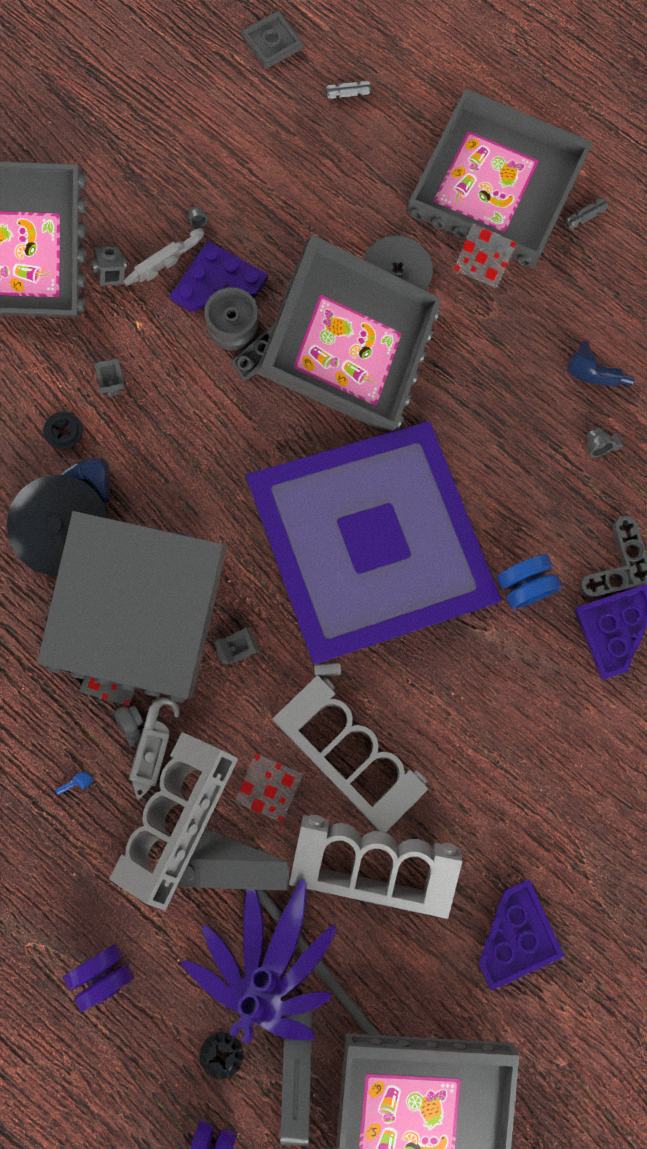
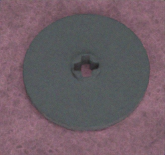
[364,236,433,291]

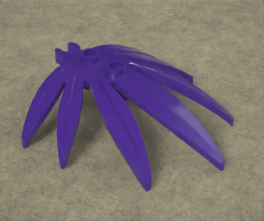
[181,879,336,1043]

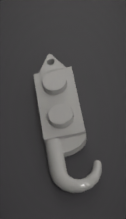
[123,228,204,286]
[129,696,180,800]

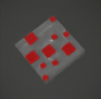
[453,224,517,288]
[234,753,303,823]

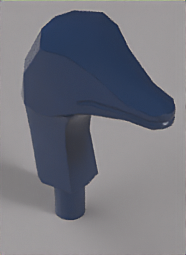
[566,340,634,387]
[61,458,111,502]

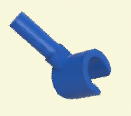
[55,772,94,795]

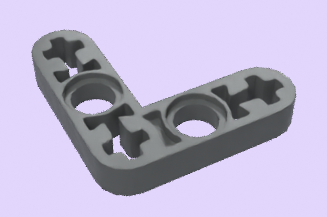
[579,516,647,598]

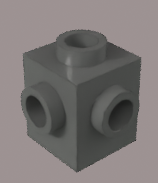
[90,246,127,286]

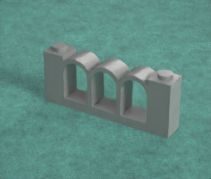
[273,675,428,833]
[109,732,238,910]
[289,815,462,919]

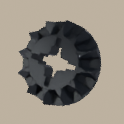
[43,412,84,451]
[199,1032,244,1080]

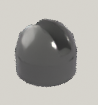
[188,206,208,228]

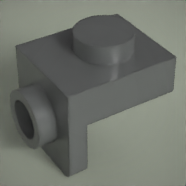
[94,358,126,397]
[214,627,260,664]

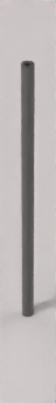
[257,890,381,1035]

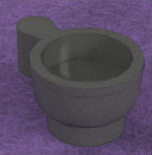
[586,428,623,458]
[113,706,143,747]

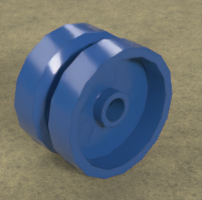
[496,554,563,610]

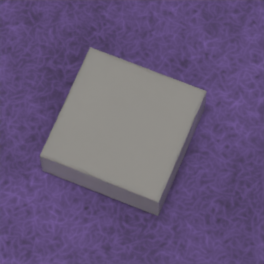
[314,662,341,678]

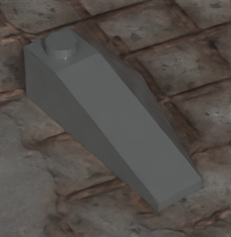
[177,831,289,890]

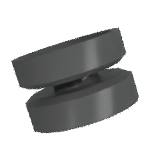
[204,287,259,351]

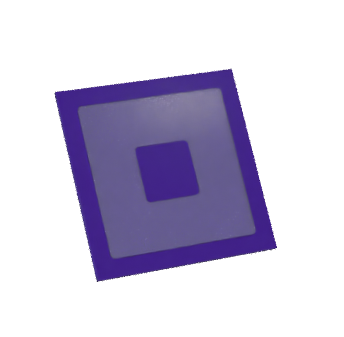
[245,421,502,665]

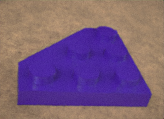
[170,241,268,312]
[574,584,647,681]
[478,879,564,991]

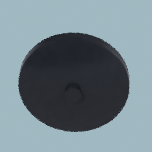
[7,475,109,576]

